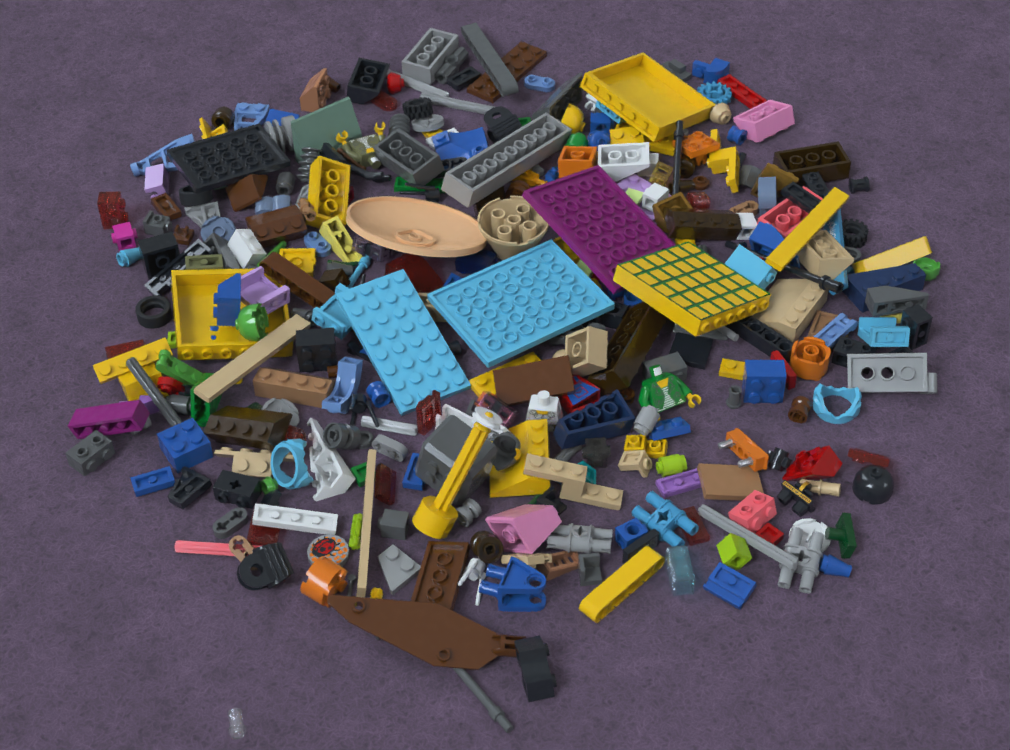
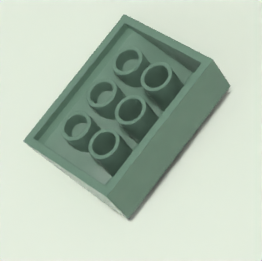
[290,97,362,167]

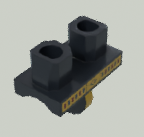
[777,480,815,517]

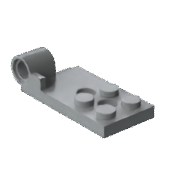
[847,353,937,394]

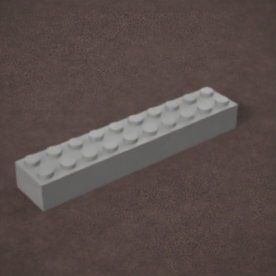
[441,113,572,208]

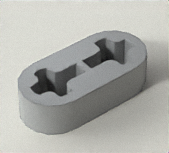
[372,435,408,462]

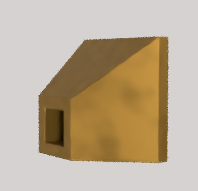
[750,163,799,198]

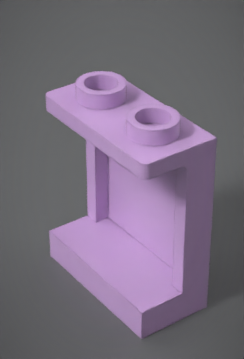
[241,266,290,314]

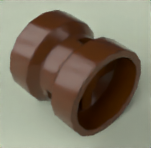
[788,396,812,424]

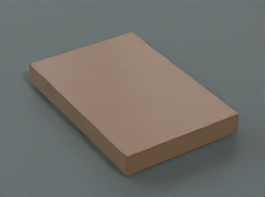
[697,463,764,501]

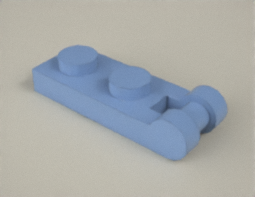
[814,313,858,349]

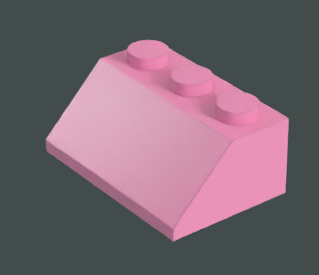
[733,100,795,143]

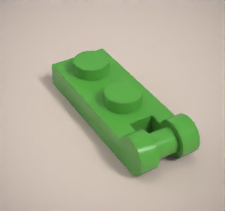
[155,350,204,387]

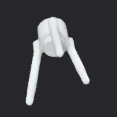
[458,558,486,606]

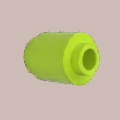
[656,454,687,477]

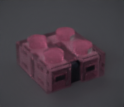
[474,390,520,427]

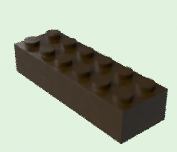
[587,301,667,396]

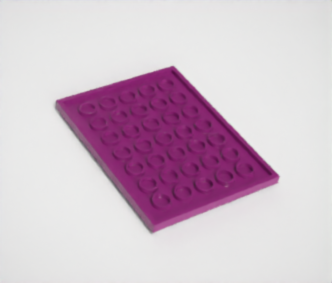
[522,165,675,294]

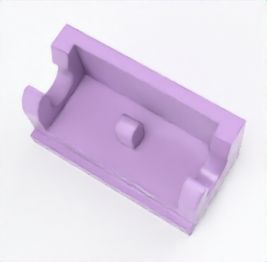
[144,163,169,198]

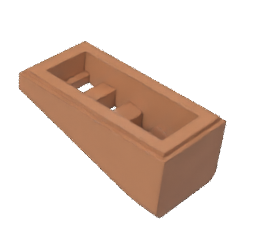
[536,551,578,581]

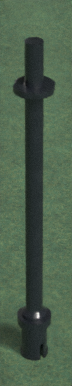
[725,240,844,294]

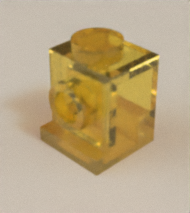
[649,161,673,187]

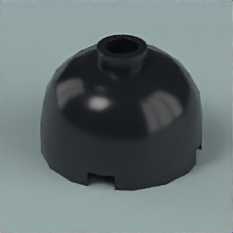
[852,464,894,505]

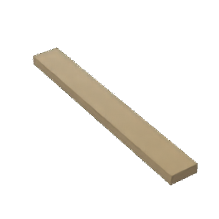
[194,314,311,403]
[356,449,376,598]

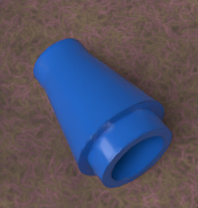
[818,554,852,578]

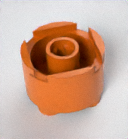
[790,337,831,381]
[300,556,348,608]

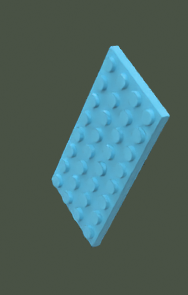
[336,269,471,416]

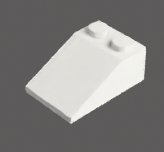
[598,142,650,182]

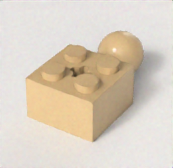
[553,326,608,377]

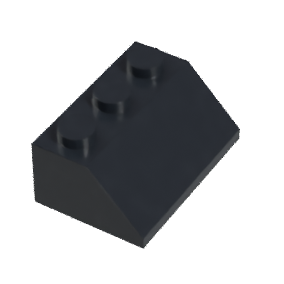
[347,58,390,104]

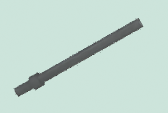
[453,668,514,733]

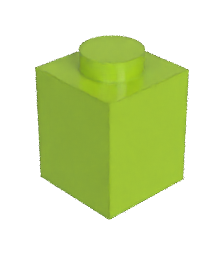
[716,533,752,570]

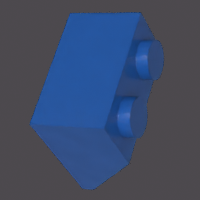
[213,273,241,326]

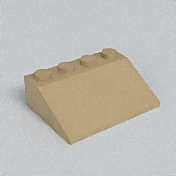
[751,279,828,344]

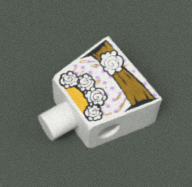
[525,390,563,432]

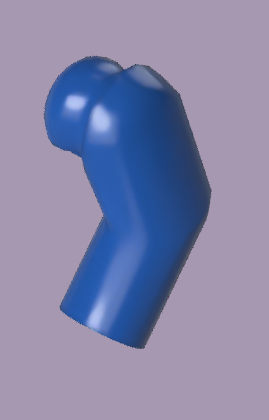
[545,166,559,182]

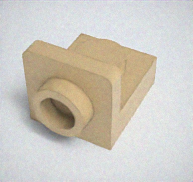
[618,450,652,478]

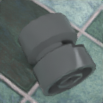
[323,422,361,450]

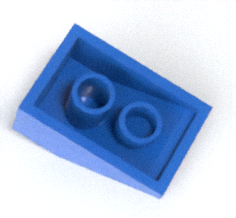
[749,222,801,269]

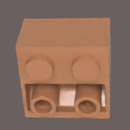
[300,68,331,112]

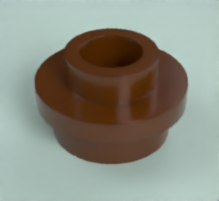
[692,176,709,191]

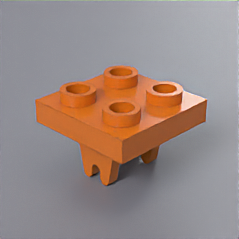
[672,131,720,166]

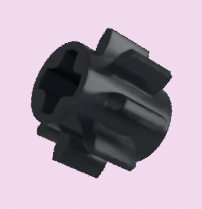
[767,447,792,471]

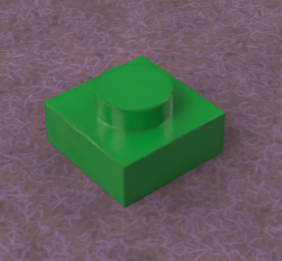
[351,462,378,488]

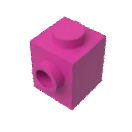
[111,222,138,251]

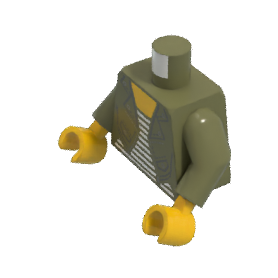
[336,122,386,169]

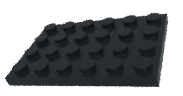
[167,123,290,194]

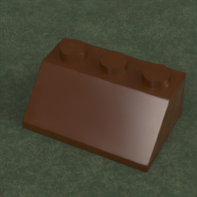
[245,205,307,248]

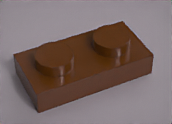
[151,193,182,221]

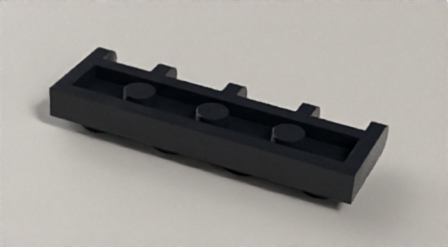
[144,239,215,296]

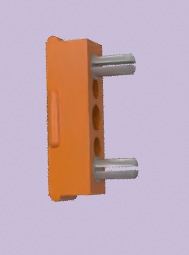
[718,428,769,472]

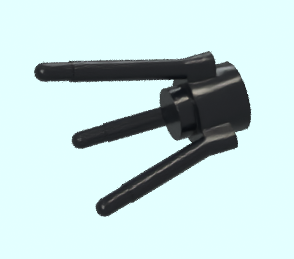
[399,182,440,202]
[349,393,379,427]

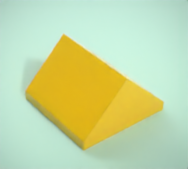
[117,363,169,401]

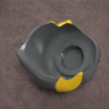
[490,431,521,471]

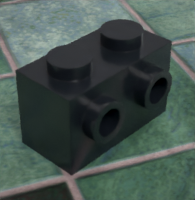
[900,304,933,350]
[831,336,878,374]

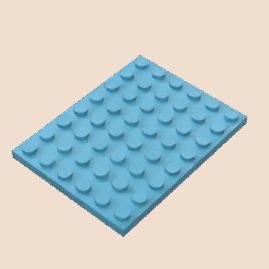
[427,239,615,368]

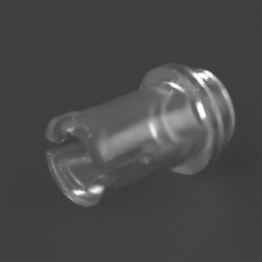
[228,708,246,739]

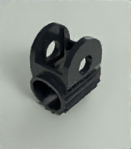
[484,106,522,144]
[237,542,294,591]

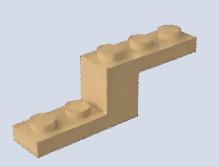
[523,453,623,510]

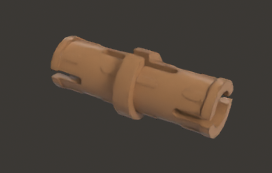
[298,198,316,221]

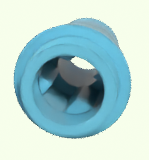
[116,247,141,267]

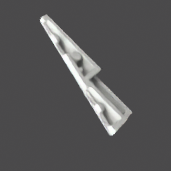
[307,418,355,501]

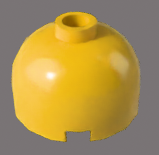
[561,103,586,134]

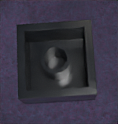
[137,231,180,280]
[296,328,337,373]

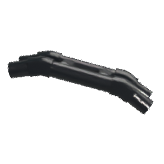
[343,156,392,183]

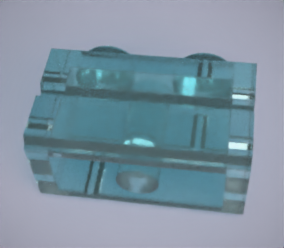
[665,545,695,596]

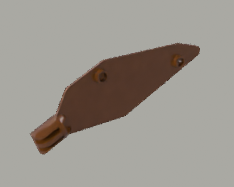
[327,595,526,670]

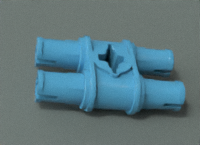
[631,491,699,551]

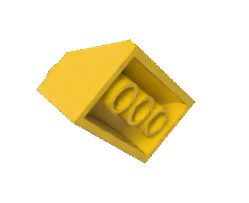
[306,156,350,229]

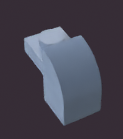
[758,176,777,216]

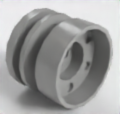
[264,115,295,153]

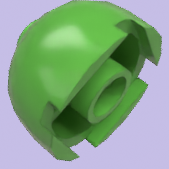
[235,303,269,342]

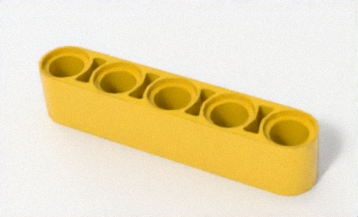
[852,236,932,273]
[579,546,665,623]

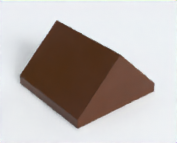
[226,174,268,212]

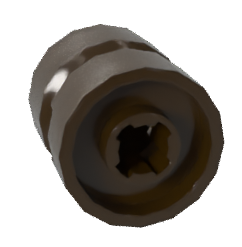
[470,530,503,563]

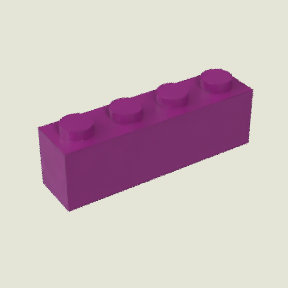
[68,400,150,439]

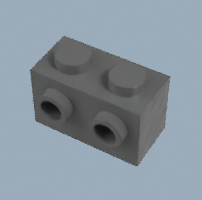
[66,430,115,476]

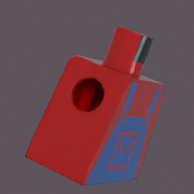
[558,375,600,414]

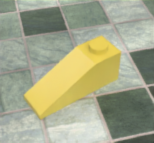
[319,216,363,262]

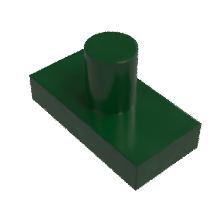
[825,512,857,559]

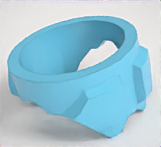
[812,384,862,424]
[271,439,314,489]

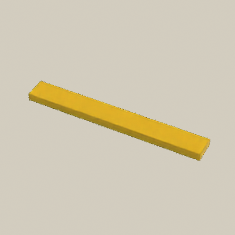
[765,187,850,272]

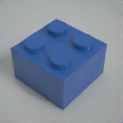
[742,360,786,404]
[157,418,213,474]

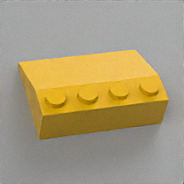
[490,419,551,498]

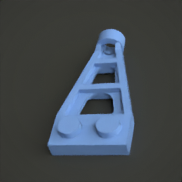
[234,103,270,130]
[130,134,195,177]

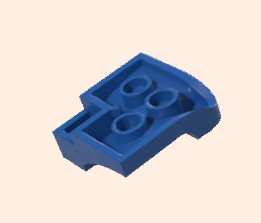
[432,127,489,170]

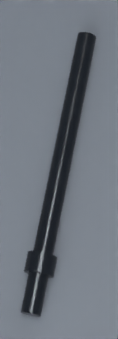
[672,120,684,195]

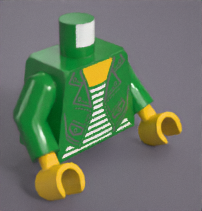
[638,365,701,422]

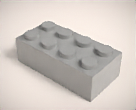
[402,28,459,85]

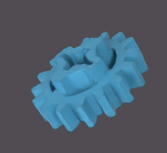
[697,81,732,104]

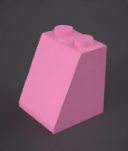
[485,504,562,554]

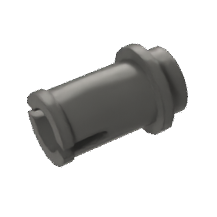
[726,385,742,409]

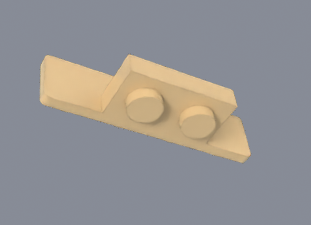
[214,447,295,478]

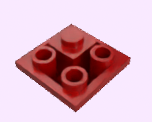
[782,446,843,481]

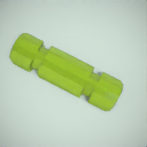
[348,513,363,550]

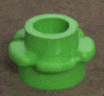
[261,476,278,495]

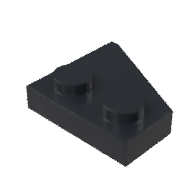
[167,466,212,510]

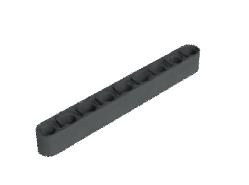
[461,22,519,97]

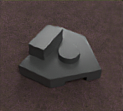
[662,59,691,82]

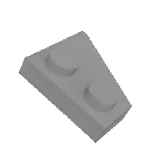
[184,202,221,228]
[378,545,421,595]

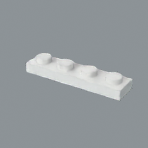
[252,503,338,535]

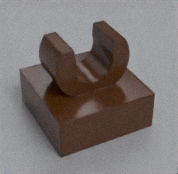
[174,225,195,245]

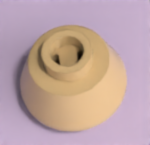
[710,103,731,125]

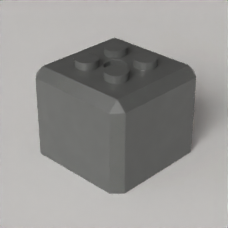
[415,415,498,505]

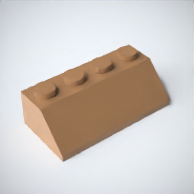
[253,367,336,408]

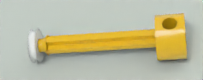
[412,407,503,539]

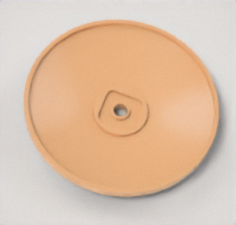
[346,196,487,257]

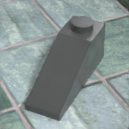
[865,286,929,317]

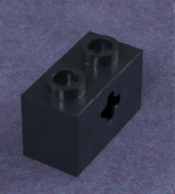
[212,470,262,509]

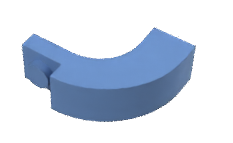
[322,357,363,414]

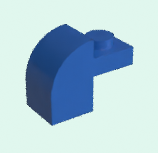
[692,58,730,84]

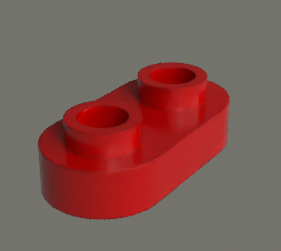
[157,377,185,395]

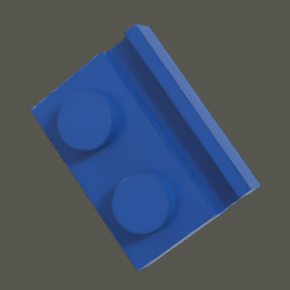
[648,416,691,441]
[703,562,757,610]

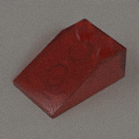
[385,253,444,293]

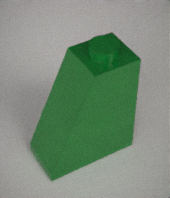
[190,373,223,427]

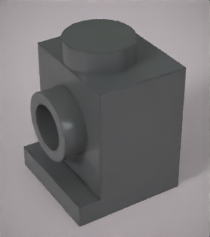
[143,210,172,236]

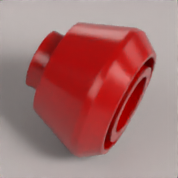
[387,72,405,94]

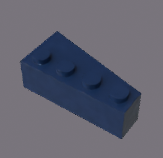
[842,263,926,313]
[553,389,636,450]

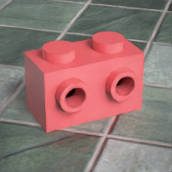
[728,490,777,533]

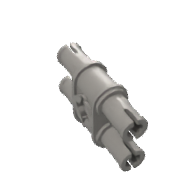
[547,523,613,554]
[778,527,824,594]

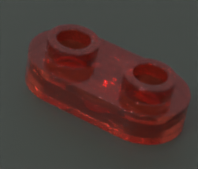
[370,91,397,112]

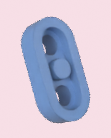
[524,75,555,92]
[304,231,332,257]

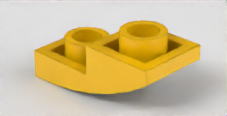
[624,435,668,459]

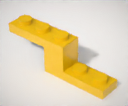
[707,129,740,193]

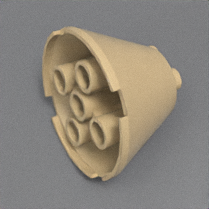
[478,196,549,261]

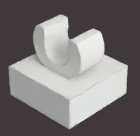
[584,93,598,113]

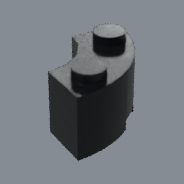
[514,635,557,702]

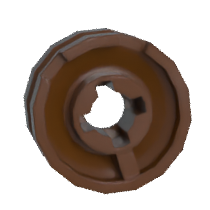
[505,180,531,199]

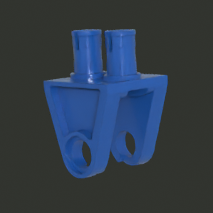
[479,556,546,612]

